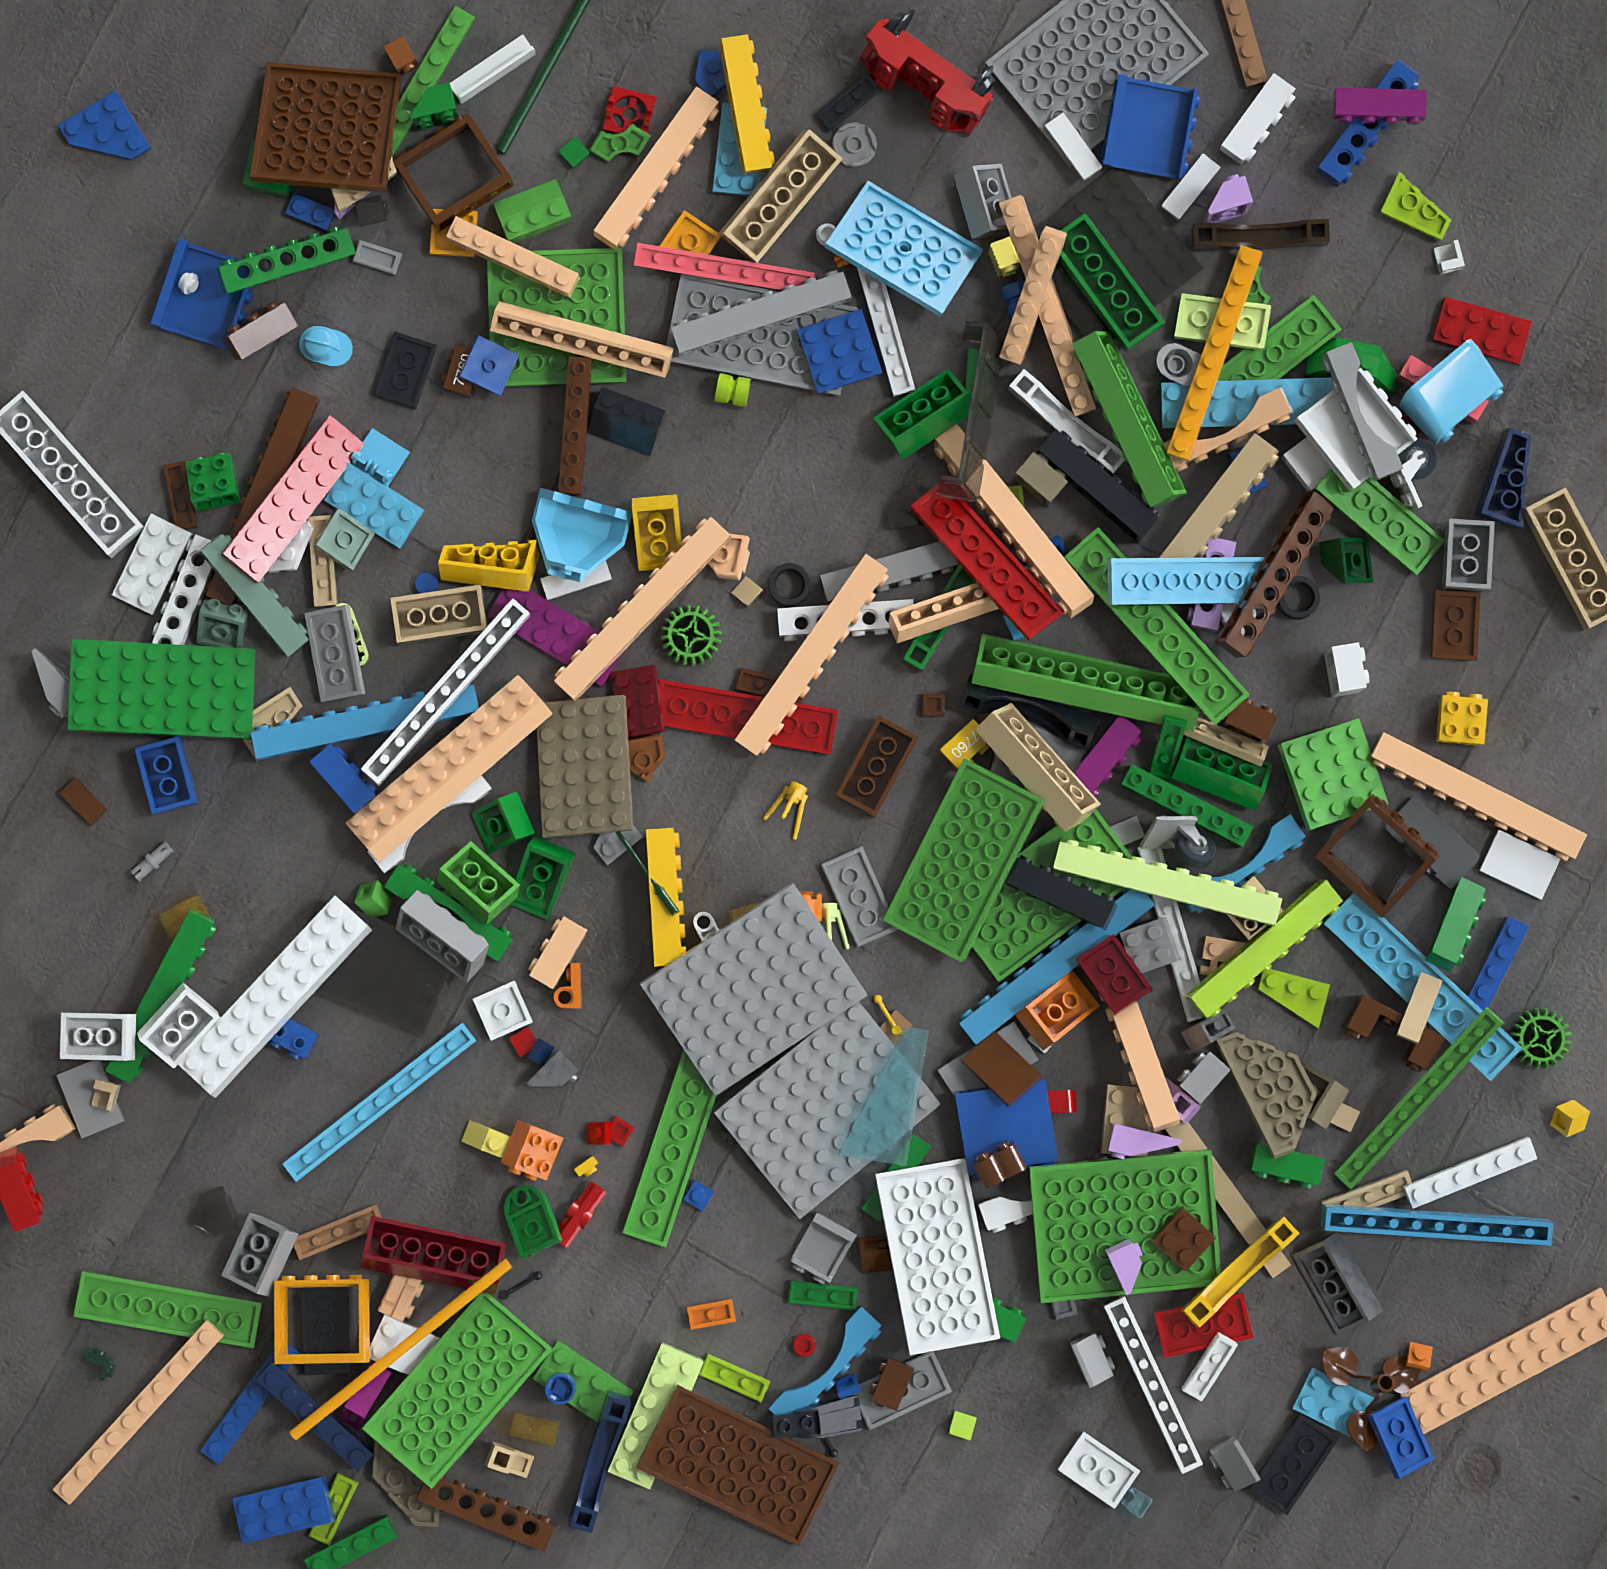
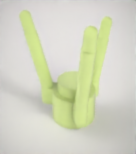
[819,903,849,950]

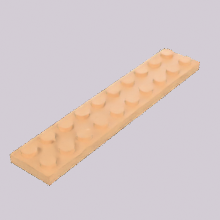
[1399,1287,1607,1434]

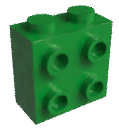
[185,453,240,512]

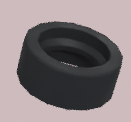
[768,563,811,607]
[1277,576,1320,620]

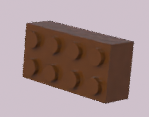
[835,715,918,818]

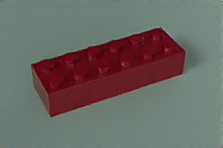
[360,1216,506,1295]

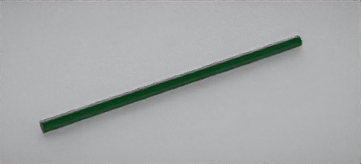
[496,0,590,155]

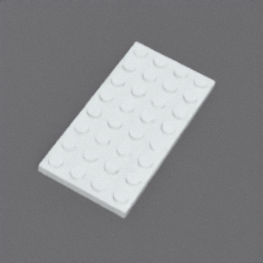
[875,1158,1000,1356]

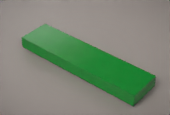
[861,1134,932,1222]

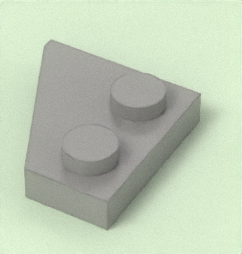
[593,825,643,865]

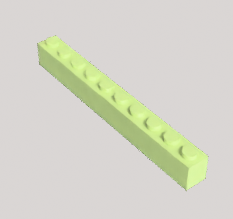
[1053,839,1282,926]

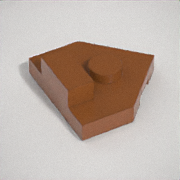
[628,733,665,783]

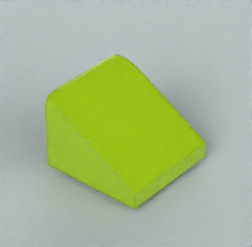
[948,1411,977,1440]

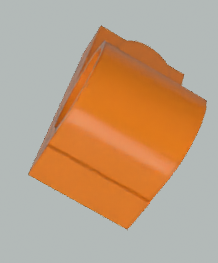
[554,963,582,1009]

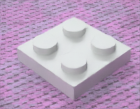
[473,981,533,1041]

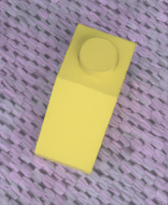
[461,1120,511,1158]

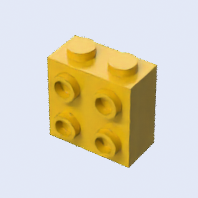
[1436,692,1488,746]

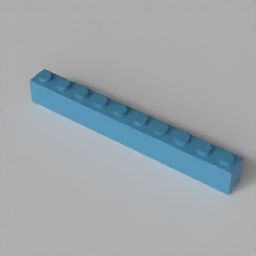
[250,685,479,761]
[959,888,1155,1045]
[1320,1204,1553,1246]

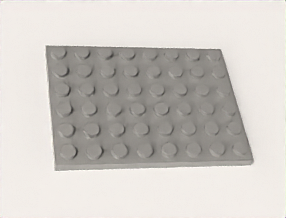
[985,0,1209,167]
[640,882,868,1096]
[714,1001,941,1219]

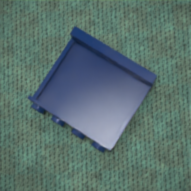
[1100,74,1200,180]
[151,238,259,351]
[954,1077,1059,1178]

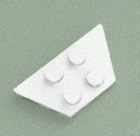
[267,520,314,573]

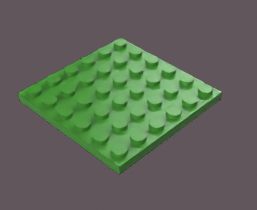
[487,248,627,387]

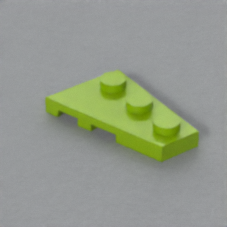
[1380,171,1451,242]

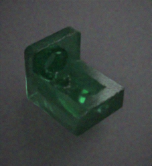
[83,1347,116,1381]

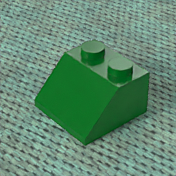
[471,792,535,854]

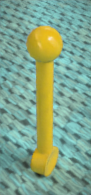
[873,995,902,1036]

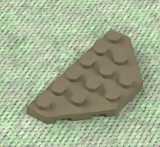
[1215,1032,1317,1159]
[372,1441,441,1527]

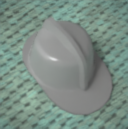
[1156,343,1201,387]

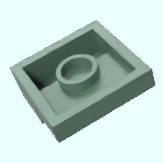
[196,599,248,648]

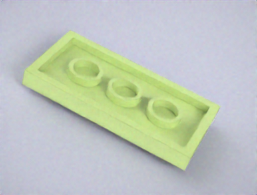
[1174,293,1271,351]

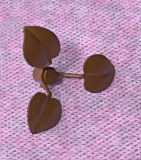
[1322,1347,1421,1451]

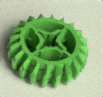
[661,605,722,666]
[1510,1008,1572,1069]

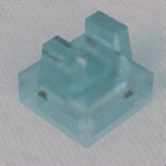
[1121,1487,1154,1518]

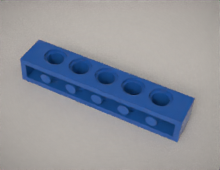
[1316,60,1419,187]

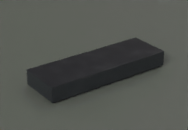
[815,72,881,132]

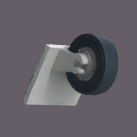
[1140,816,1216,868]

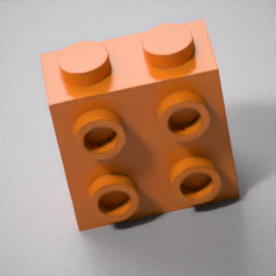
[501,1120,563,1181]

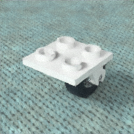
[1390,438,1437,511]

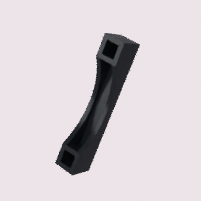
[959,674,1099,751]

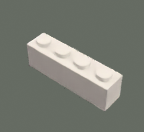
[1219,73,1296,165]

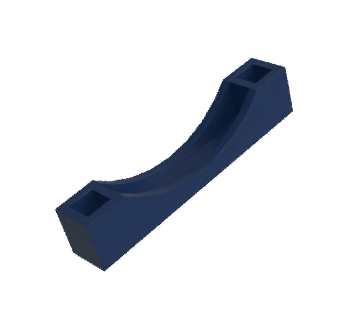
[256,1359,374,1472]
[568,1390,631,1533]

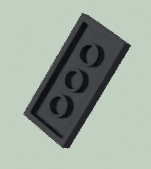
[300,1287,351,1375]
[1248,1413,1338,1515]

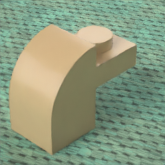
[485,1442,534,1478]

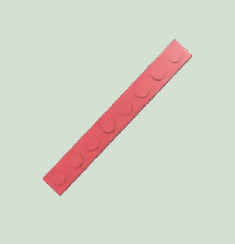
[633,243,815,290]

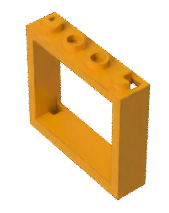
[274,1275,370,1364]

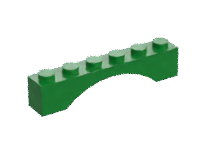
[902,564,975,673]
[384,863,514,962]

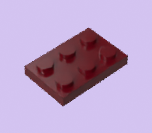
[611,664,665,739]
[1076,934,1153,1016]

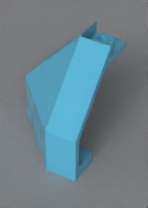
[532,488,633,582]

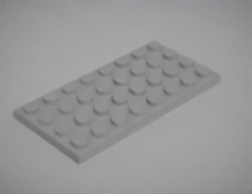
[666,273,858,397]

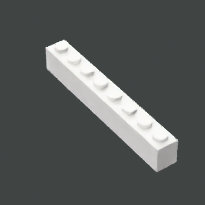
[1102,1295,1203,1474]

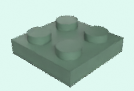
[314,508,375,571]

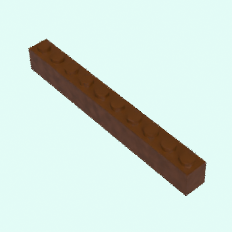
[205,387,320,606]

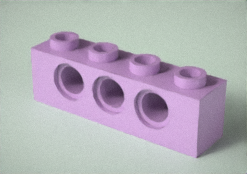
[1187,538,1236,632]

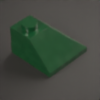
[1319,538,1373,583]

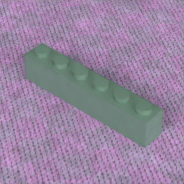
[199,534,309,657]

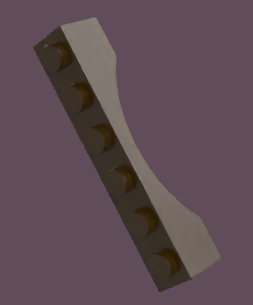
[1191,219,1330,251]

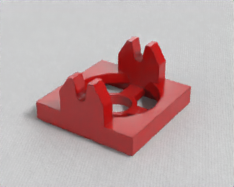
[603,86,657,134]

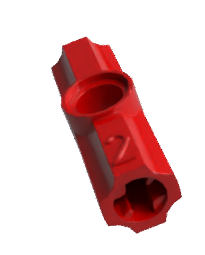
[558,1181,607,1248]

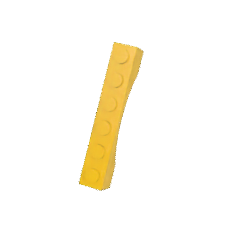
[1181,1217,1300,1328]

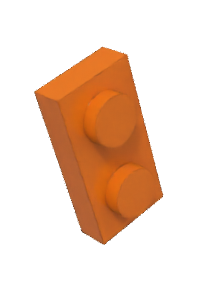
[687,1299,736,1330]

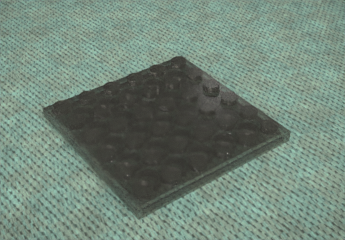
[1035,168,1203,340]

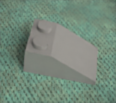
[31,648,70,718]

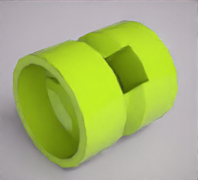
[715,373,751,408]

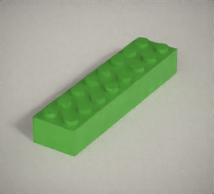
[1072,331,1187,507]

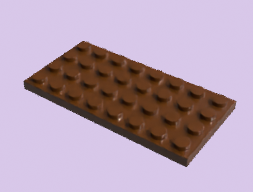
[636,1384,839,1546]

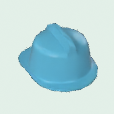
[299,326,353,366]

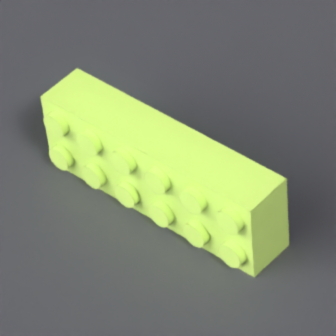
[608,1342,704,1489]

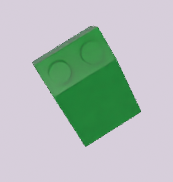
[510,836,576,921]

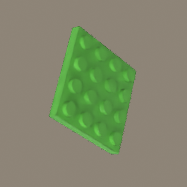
[1277,718,1388,831]

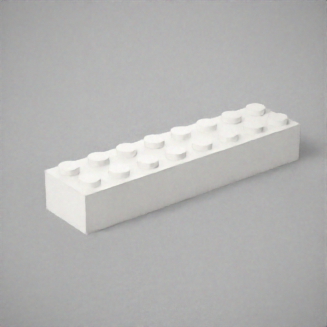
[0,391,144,558]

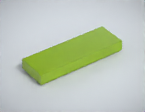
[699,1354,771,1402]
[309,1473,359,1545]

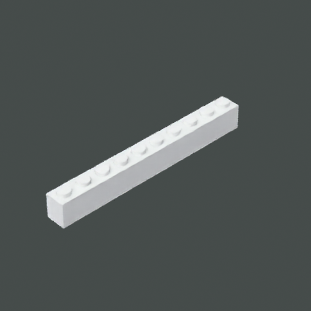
[361,599,530,786]

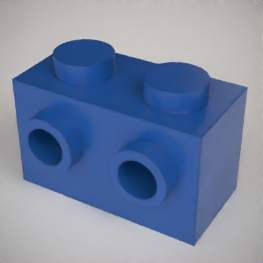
[268,1018,320,1060]

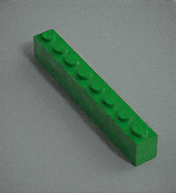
[105,907,216,1083]

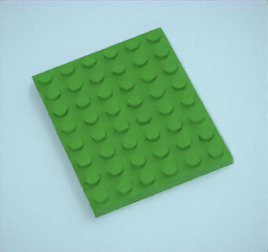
[1029,1149,1221,1303]

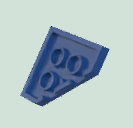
[58,90,151,160]

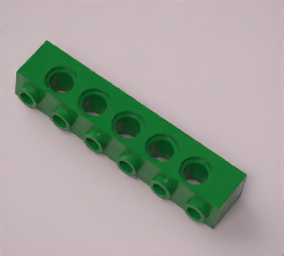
[216,226,356,295]
[1120,764,1253,848]

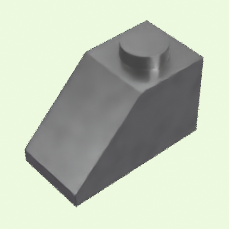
[1181,1008,1236,1053]
[526,1051,579,1087]

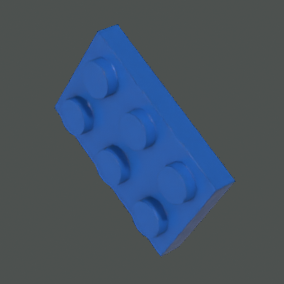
[1368,1396,1434,1479]

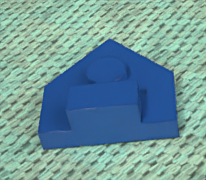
[695,49,726,97]

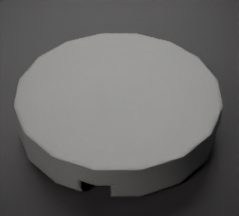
[832,122,877,168]

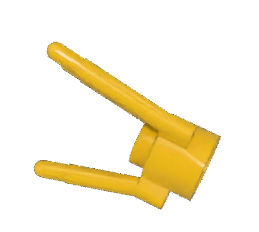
[763,781,808,840]

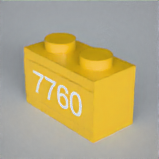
[939,719,990,771]

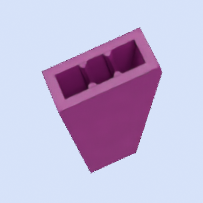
[339,1361,391,1431]

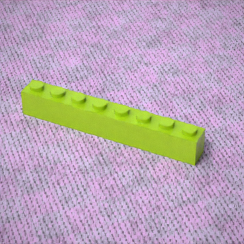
[1185,879,1343,1018]

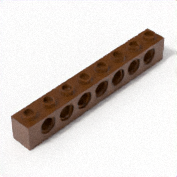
[1215,491,1335,657]

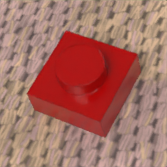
[587,1122,611,1145]

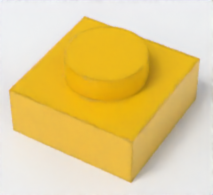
[574,1156,598,1177]

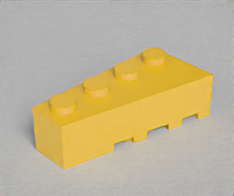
[438,540,539,592]

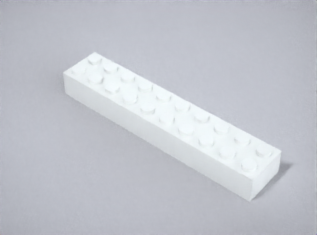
[178,896,372,1098]

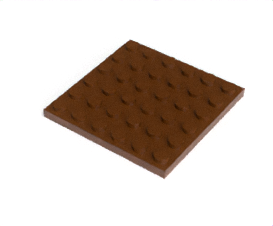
[250,62,402,193]

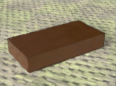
[59,777,108,826]

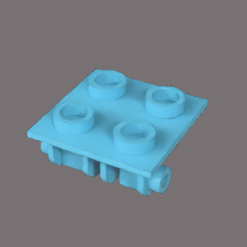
[350,428,410,486]

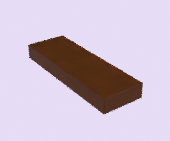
[162,461,199,530]
[735,667,803,704]

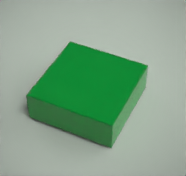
[559,136,591,169]

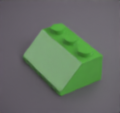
[493,179,572,244]

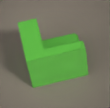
[354,880,393,918]

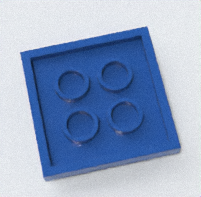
[797,309,882,395]

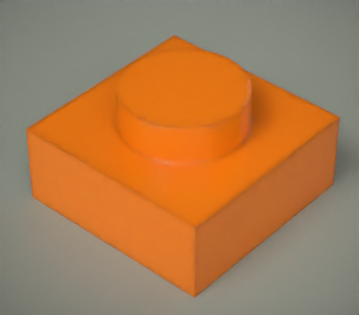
[1406,1342,1433,1371]

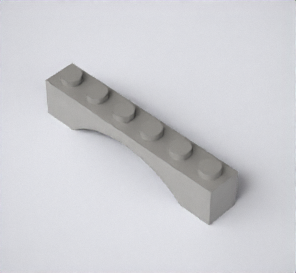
[1322,342,1403,481]

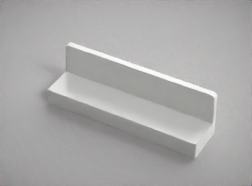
[450,35,536,104]

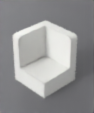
[1433,240,1465,275]

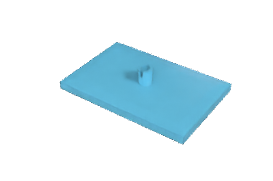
[824,181,983,317]

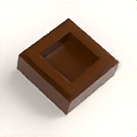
[922,693,945,717]

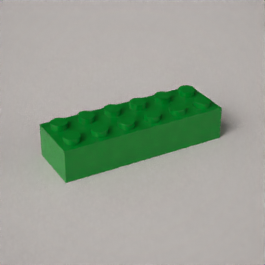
[1058,213,1165,353]

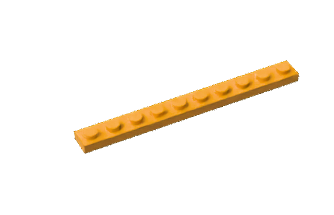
[1167,245,1263,462]

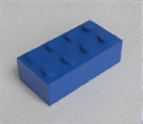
[232,1476,336,1544]

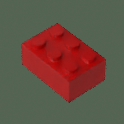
[0,1146,44,1232]

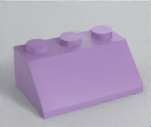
[1202,174,1253,223]

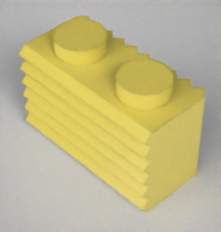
[988,237,1020,278]

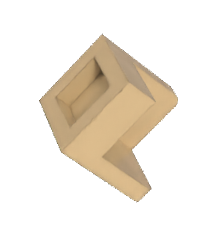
[91,1079,121,1112]

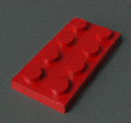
[1432,296,1532,365]
[1154,1293,1254,1358]

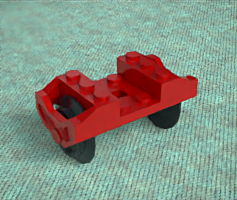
[860,9,996,137]

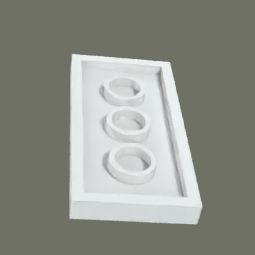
[112,514,193,615]

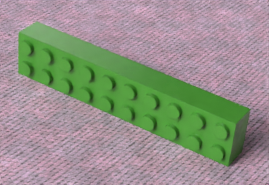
[972,634,1200,732]

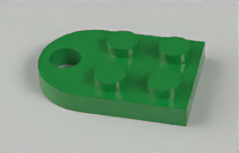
[504,1185,563,1260]

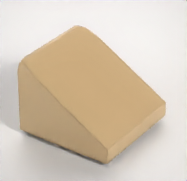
[731,576,763,608]

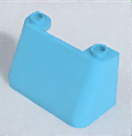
[1399,339,1504,445]

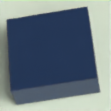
[528,1038,555,1066]

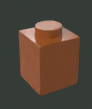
[384,36,418,74]

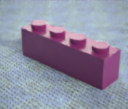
[1333,88,1427,125]
[1074,715,1142,797]

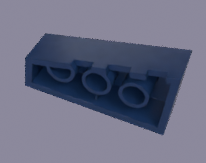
[1474,428,1531,530]

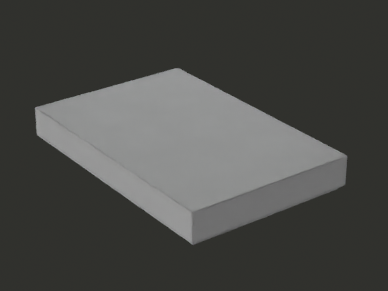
[56,1060,125,1138]

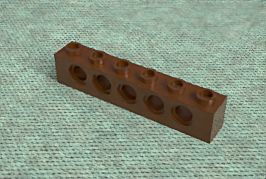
[558,356,592,494]
[416,1475,555,1552]

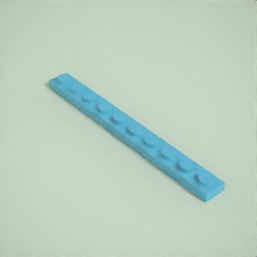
[283,1023,477,1182]

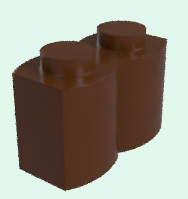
[973,1140,1027,1189]

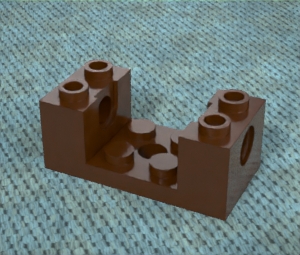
[1342,995,1445,1072]

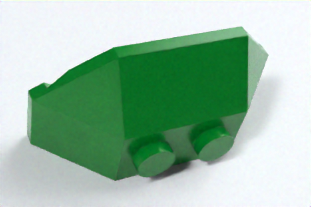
[1305,337,1397,395]

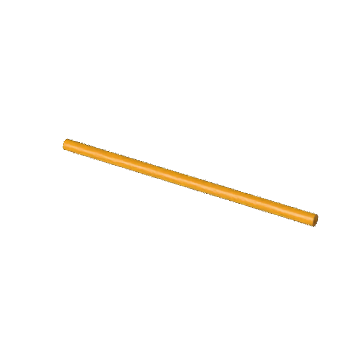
[289,1259,512,1440]

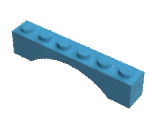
[1184,814,1306,914]
[769,1306,882,1415]

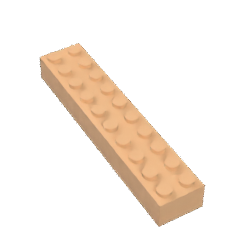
[346,675,552,862]

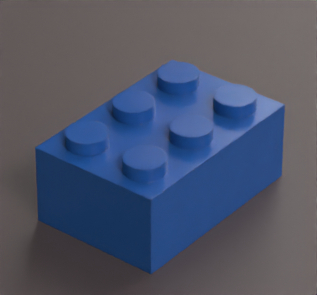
[134,736,199,816]
[310,744,378,814]

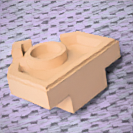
[709,534,750,580]

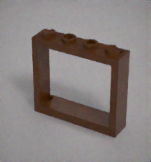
[393,114,514,233]
[1315,794,1440,918]

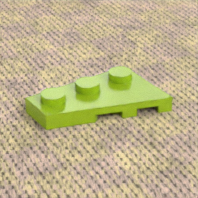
[1258,969,1330,1029]

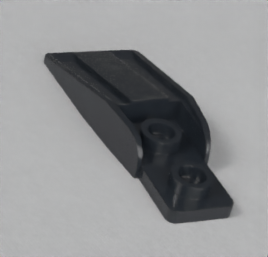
[771,1395,862,1439]

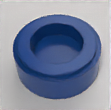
[415,573,439,593]

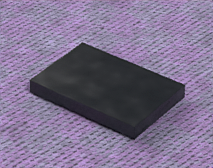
[373,331,438,410]

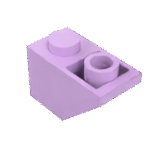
[1166,1077,1201,1124]

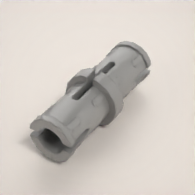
[131,841,174,881]

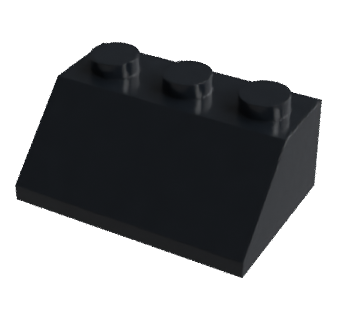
[587,387,666,456]

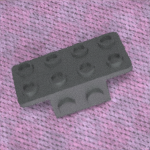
[1385,797,1480,888]

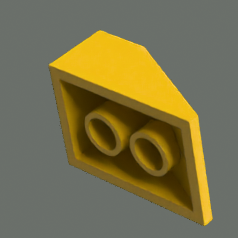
[632,494,682,571]

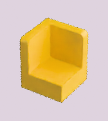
[1550,1100,1590,1137]

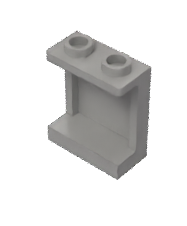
[790,1212,857,1284]

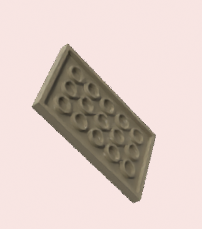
[537,695,633,839]

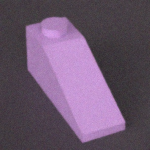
[1107,1124,1182,1159]

